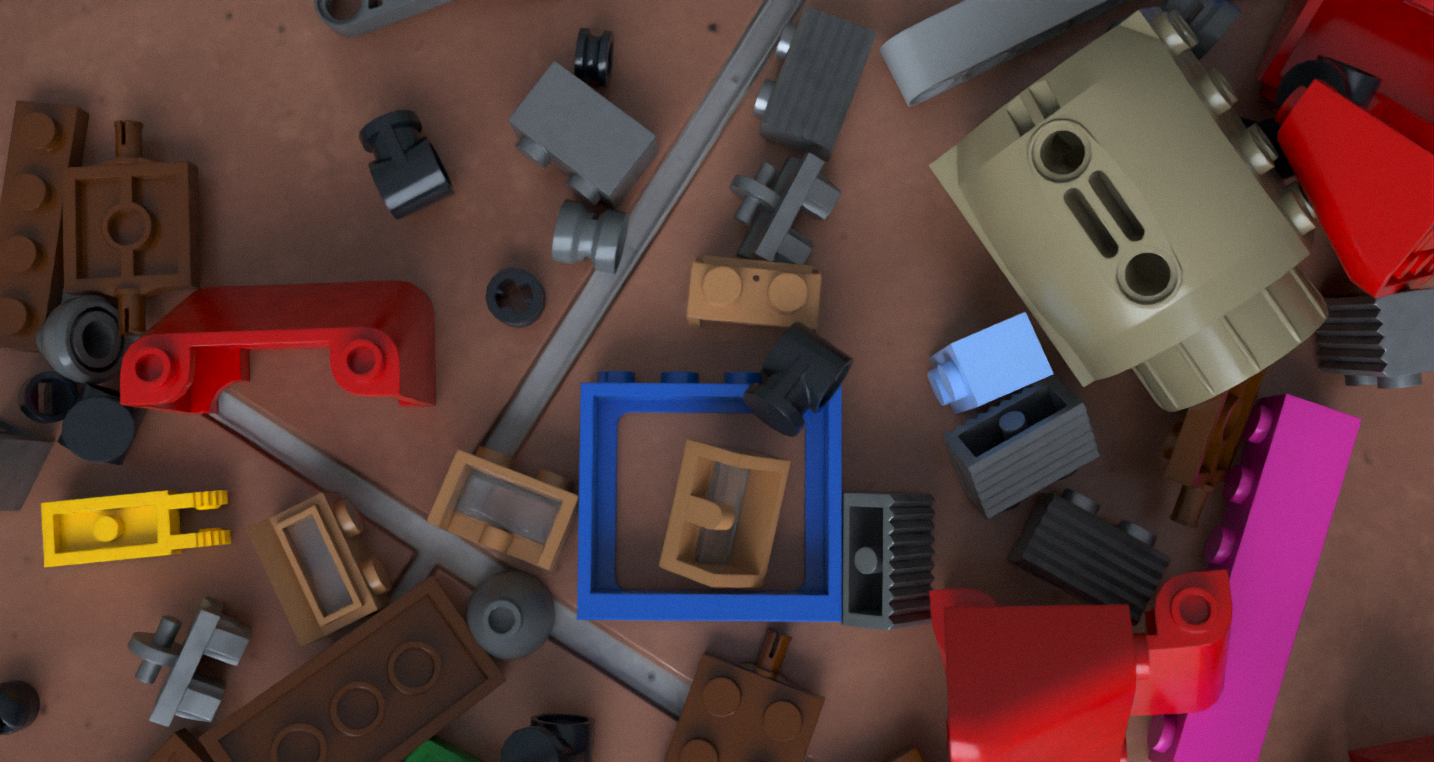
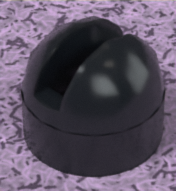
[17,371,79,424]
[0,680,40,735]

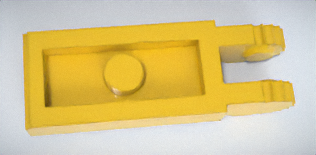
[41,490,231,567]

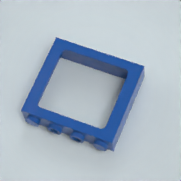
[577,371,842,622]

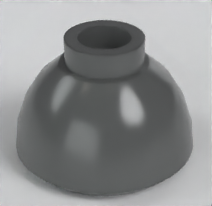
[36,295,129,384]
[466,570,555,660]

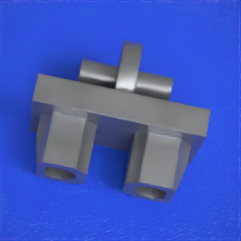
[729,152,842,265]
[127,596,252,727]

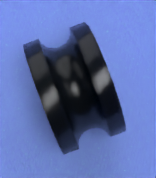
[574,28,614,88]
[485,268,546,328]

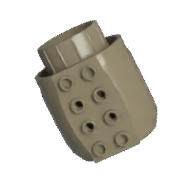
[929,6,1329,412]

